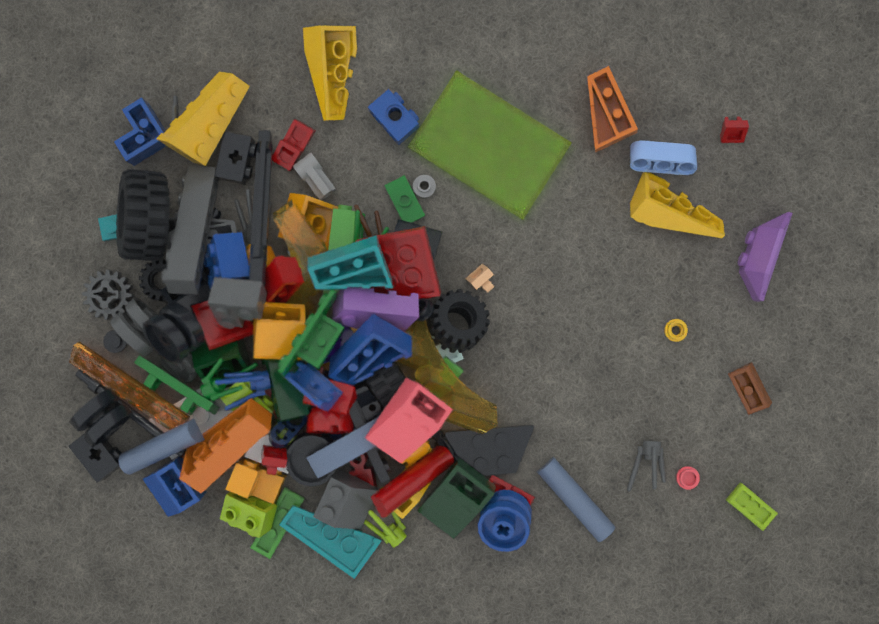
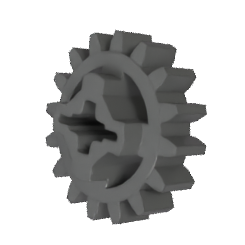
[82,270,135,320]

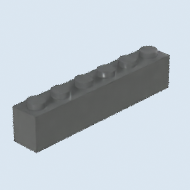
[162,166,219,295]

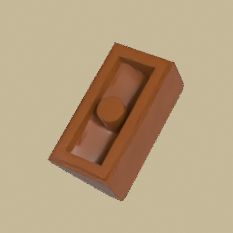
[728,362,772,415]

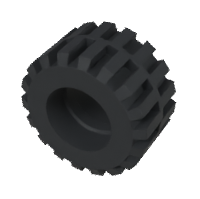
[427,289,490,353]
[365,361,406,408]

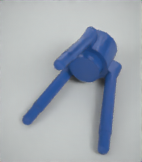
[215,370,271,411]

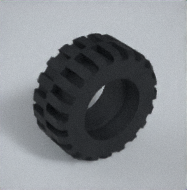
[116,169,170,261]

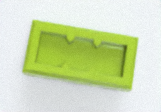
[726,483,778,531]

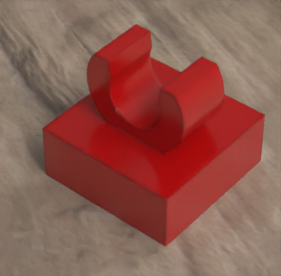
[720,117,749,143]
[261,445,287,475]

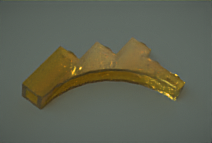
[253,200,327,345]
[395,320,498,434]

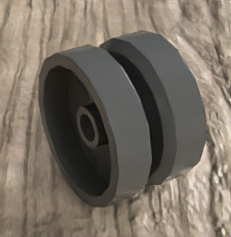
[110,297,157,356]

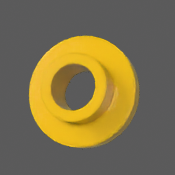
[664,319,688,342]

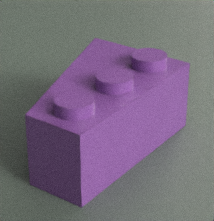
[332,287,419,332]

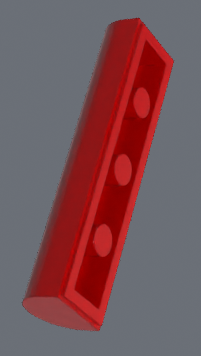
[370,446,454,518]

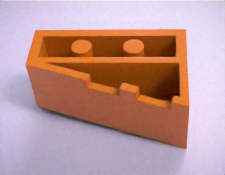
[587,66,638,152]

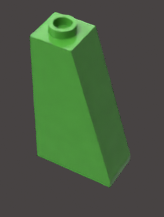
[323,205,356,294]

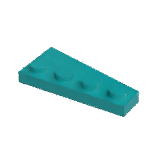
[279,505,382,579]

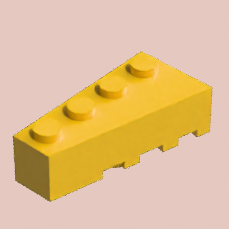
[156,72,250,166]

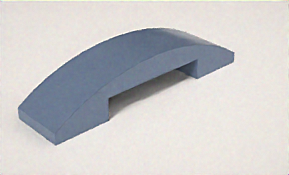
[307,417,379,478]

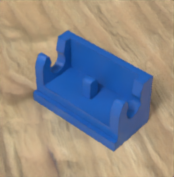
[285,362,343,411]

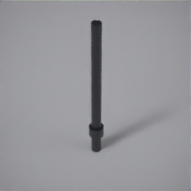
[75,369,186,457]

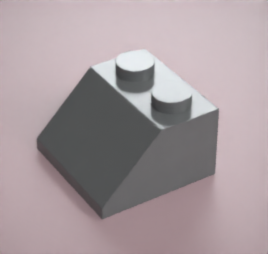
[313,468,380,529]

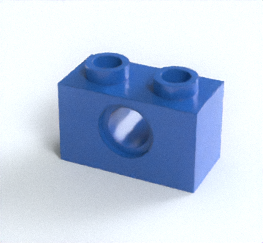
[368,89,419,145]

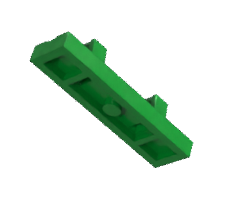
[134,355,220,415]

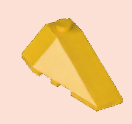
[303,25,357,121]
[630,172,725,238]

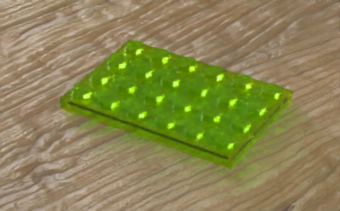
[408,70,572,220]

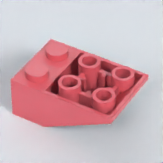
[365,378,453,463]

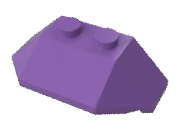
[738,212,793,302]

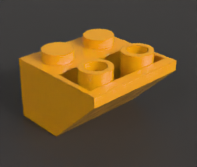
[253,302,305,360]

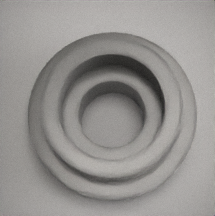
[413,175,436,198]

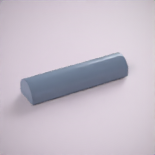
[118,419,205,475]
[537,457,616,542]

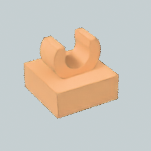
[465,264,494,293]

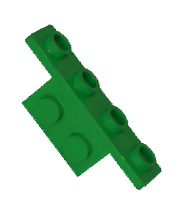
[278,289,345,377]

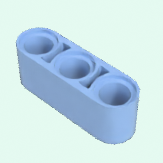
[630,141,697,175]

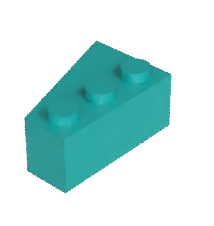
[307,235,393,289]

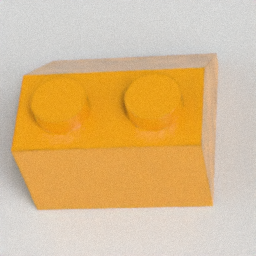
[278,193,338,251]

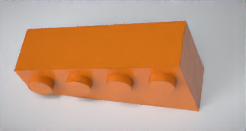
[179,398,272,493]

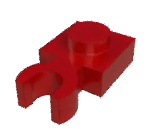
[349,452,377,487]

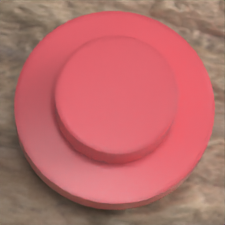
[676,466,700,490]

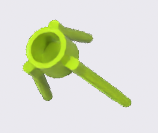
[364,487,407,548]

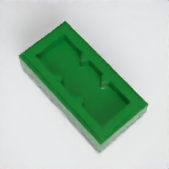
[384,175,425,223]

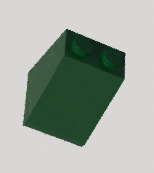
[191,338,253,388]

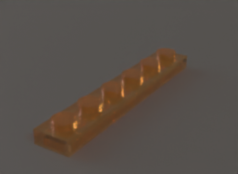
[69,341,190,430]

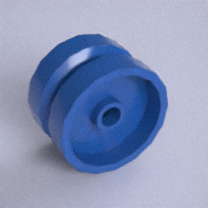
[478,490,532,552]

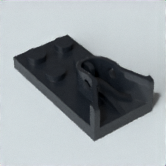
[349,386,391,484]

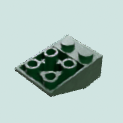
[417,458,496,539]

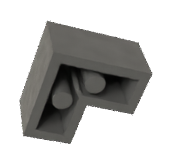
[208,277,267,329]

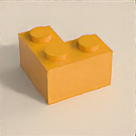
[225,458,287,504]

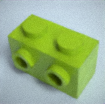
[220,492,278,538]

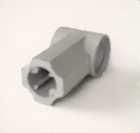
[293,153,336,201]

